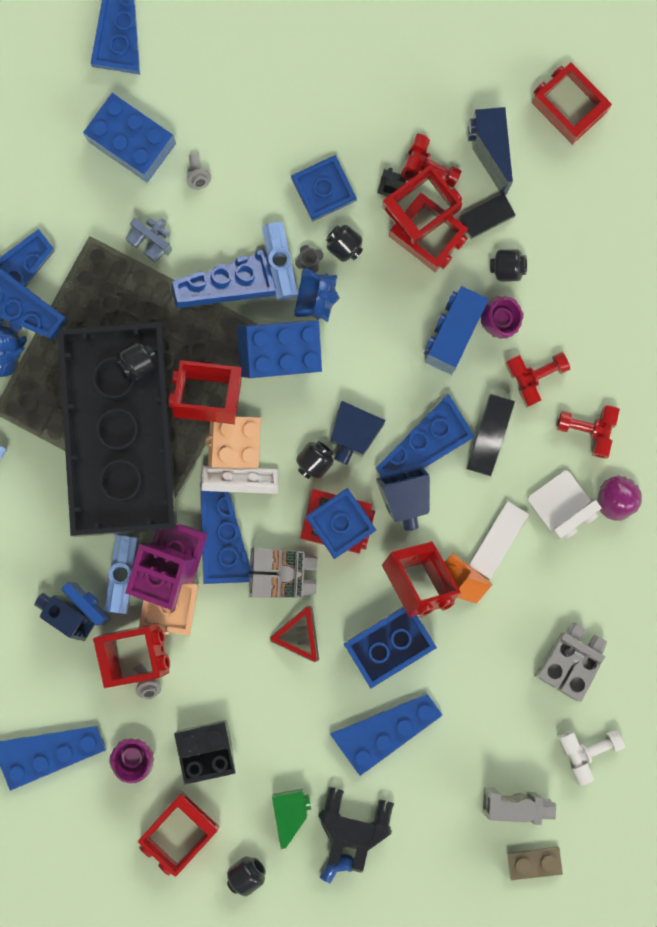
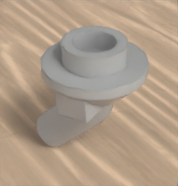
[187,154,211,190]
[134,663,161,699]

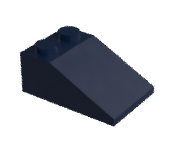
[467,107,513,195]

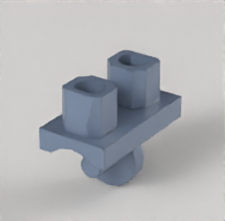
[125,218,172,263]

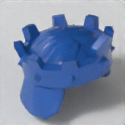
[294,268,340,322]
[0,320,27,377]

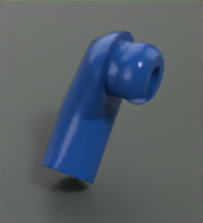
[320,854,354,884]

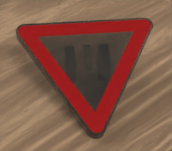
[270,606,319,662]

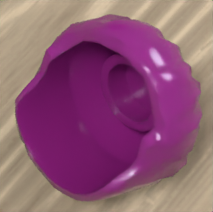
[481,296,524,339]
[597,475,642,521]
[109,738,155,784]

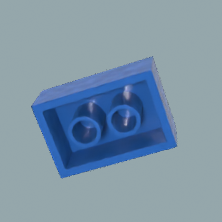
[83,93,176,183]
[423,286,489,375]
[237,320,322,378]
[343,607,437,689]

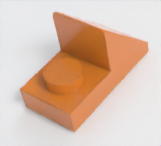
[444,553,493,604]

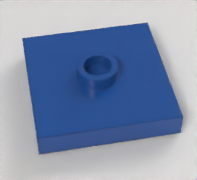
[291,155,357,222]
[305,488,377,559]
[61,582,112,626]

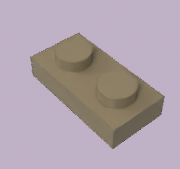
[507,847,563,880]

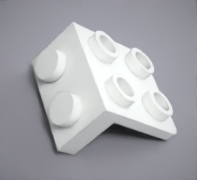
[528,471,601,540]

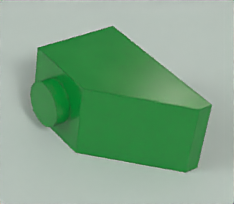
[272,788,311,849]

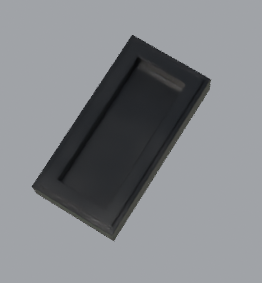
[460,194,516,239]

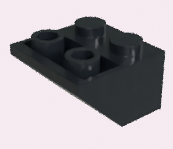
[174,720,236,785]

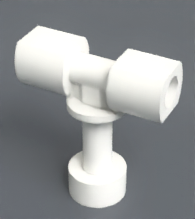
[558,729,625,786]

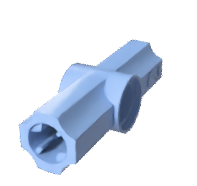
[262,222,298,301]
[105,535,138,614]

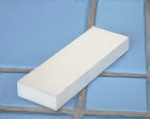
[201,466,279,494]
[469,501,529,579]

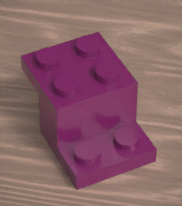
[125,523,208,610]

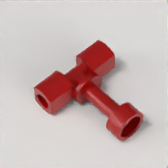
[400,134,462,188]
[505,352,571,408]
[557,405,620,459]

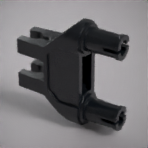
[318,787,394,873]

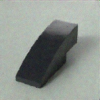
[467,394,515,477]

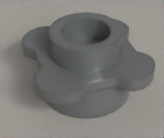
[295,245,324,273]

